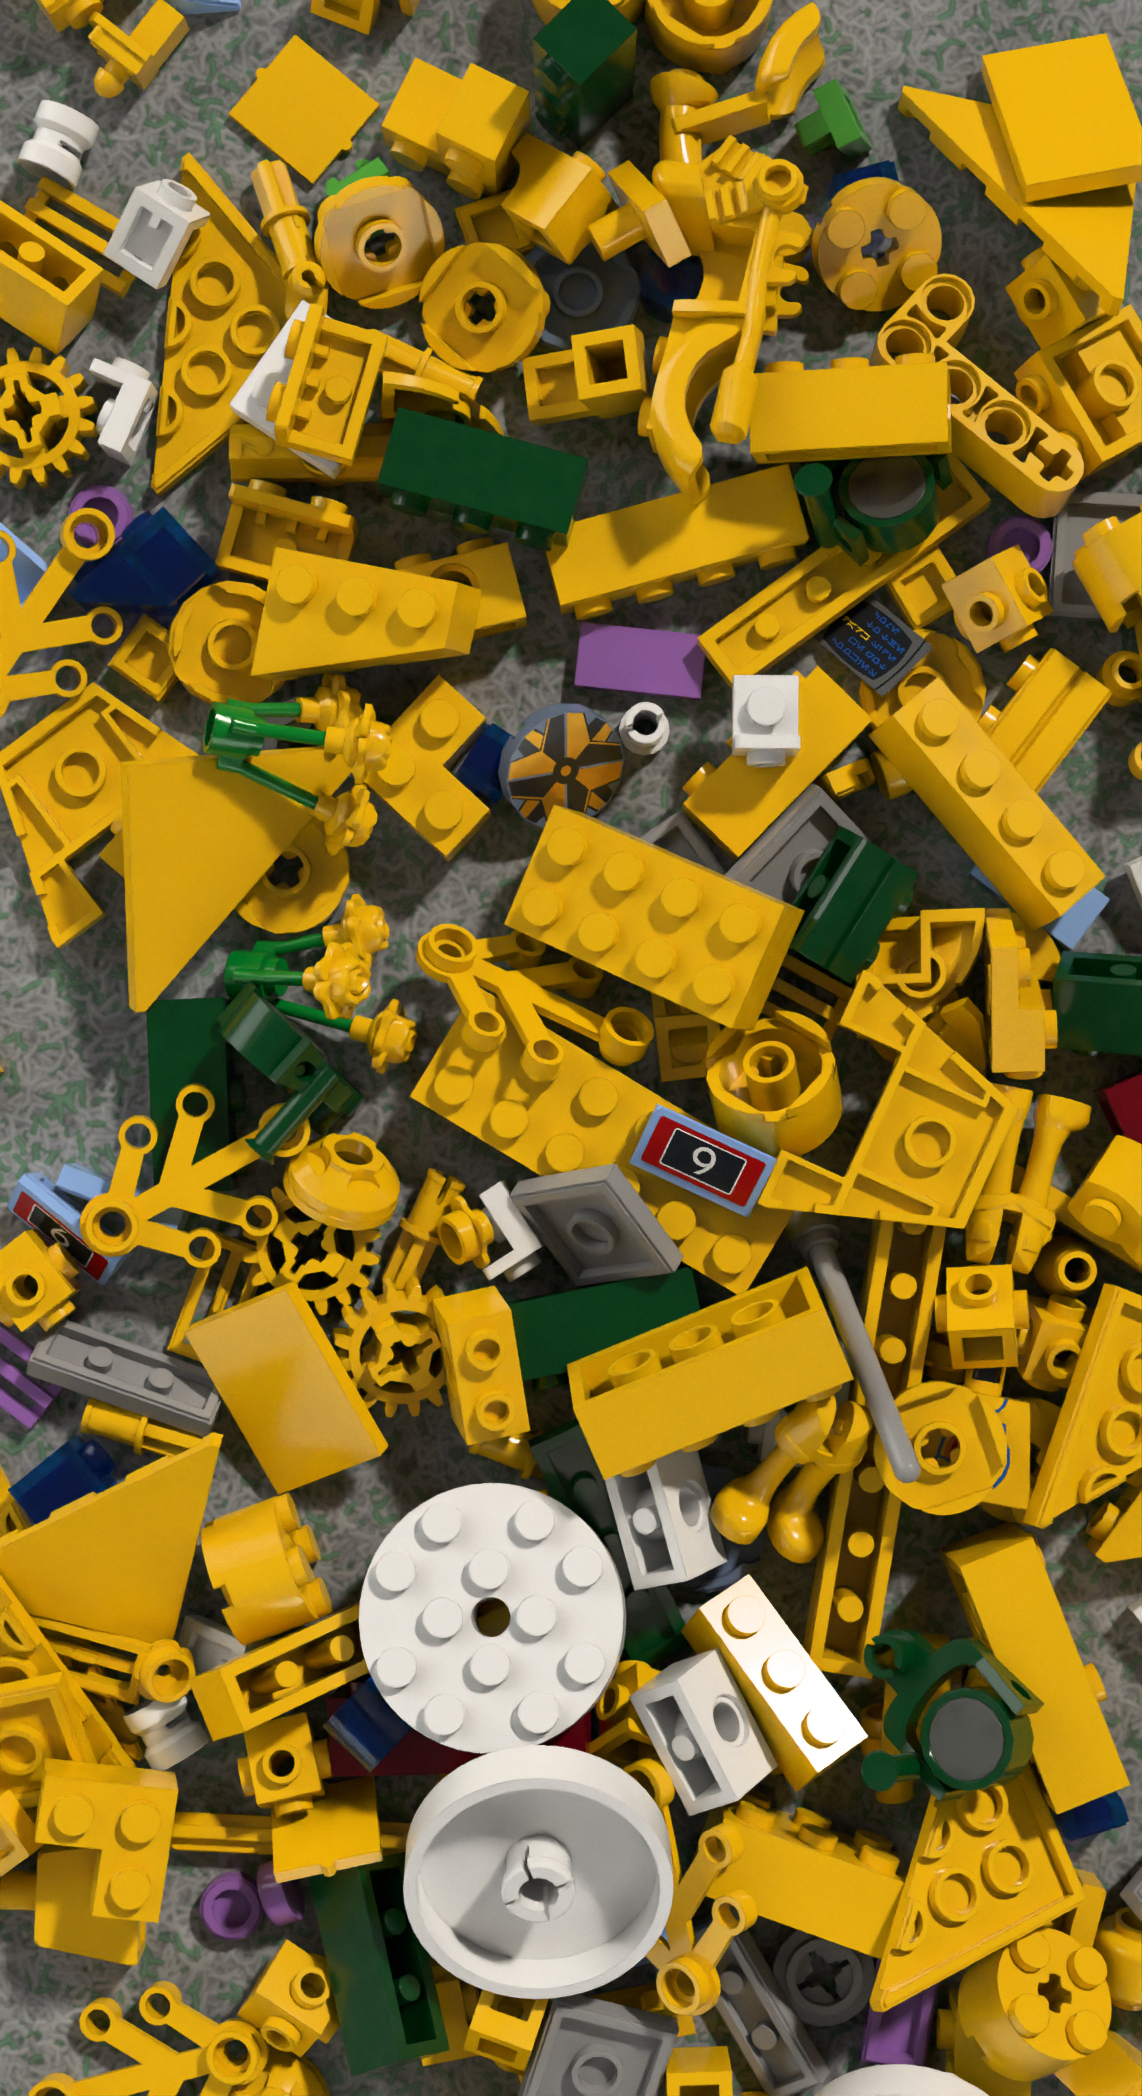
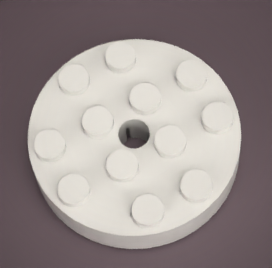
[359,1483,626,1753]
[403,1744,673,1999]

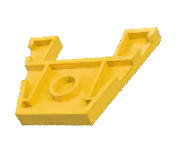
[0,682,199,949]
[756,970,1018,1229]

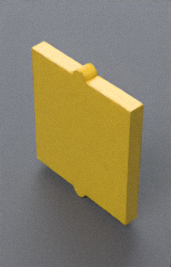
[228,35,380,186]
[270,1776,383,1884]

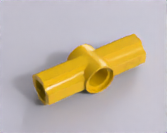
[229,423,394,488]

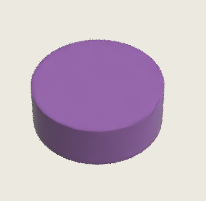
[68,485,134,551]
[986,515,1052,573]
[257,1860,305,1927]
[200,1871,265,1940]

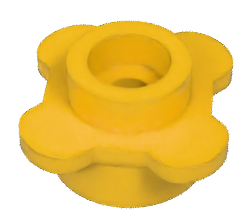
[437,1195,494,1269]

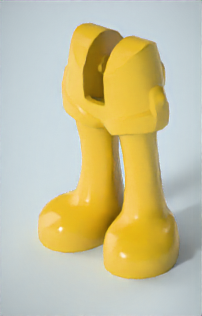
[965,1083,1092,1275]
[710,1395,873,1564]

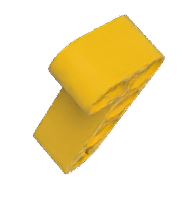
[869,273,1084,518]

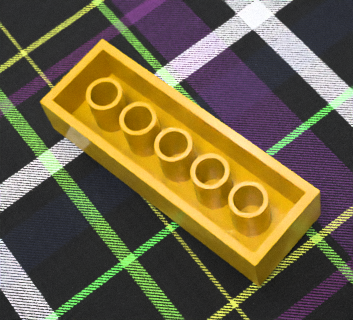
[410,987,795,1295]

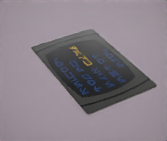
[813,595,932,696]

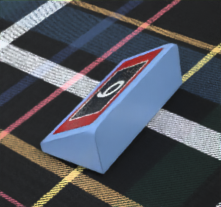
[629,1104,777,1218]
[8,1172,133,1286]

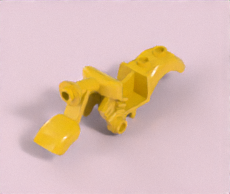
[638,2,826,504]

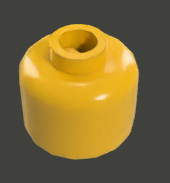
[1093,1907,1142,2011]

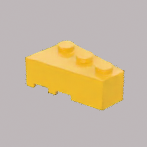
[250,547,482,681]

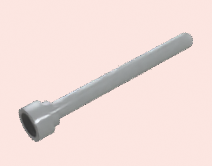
[785,1211,921,1483]

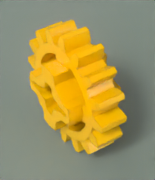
[0,347,99,490]
[242,1186,382,1315]
[331,1277,446,1418]

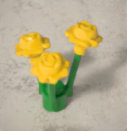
[203,672,392,856]
[224,893,418,1074]

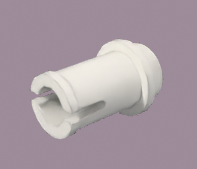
[619,702,670,756]

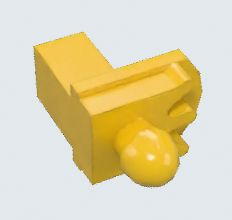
[88,0,190,98]

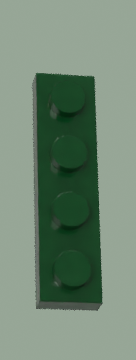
[528,1418,690,1665]

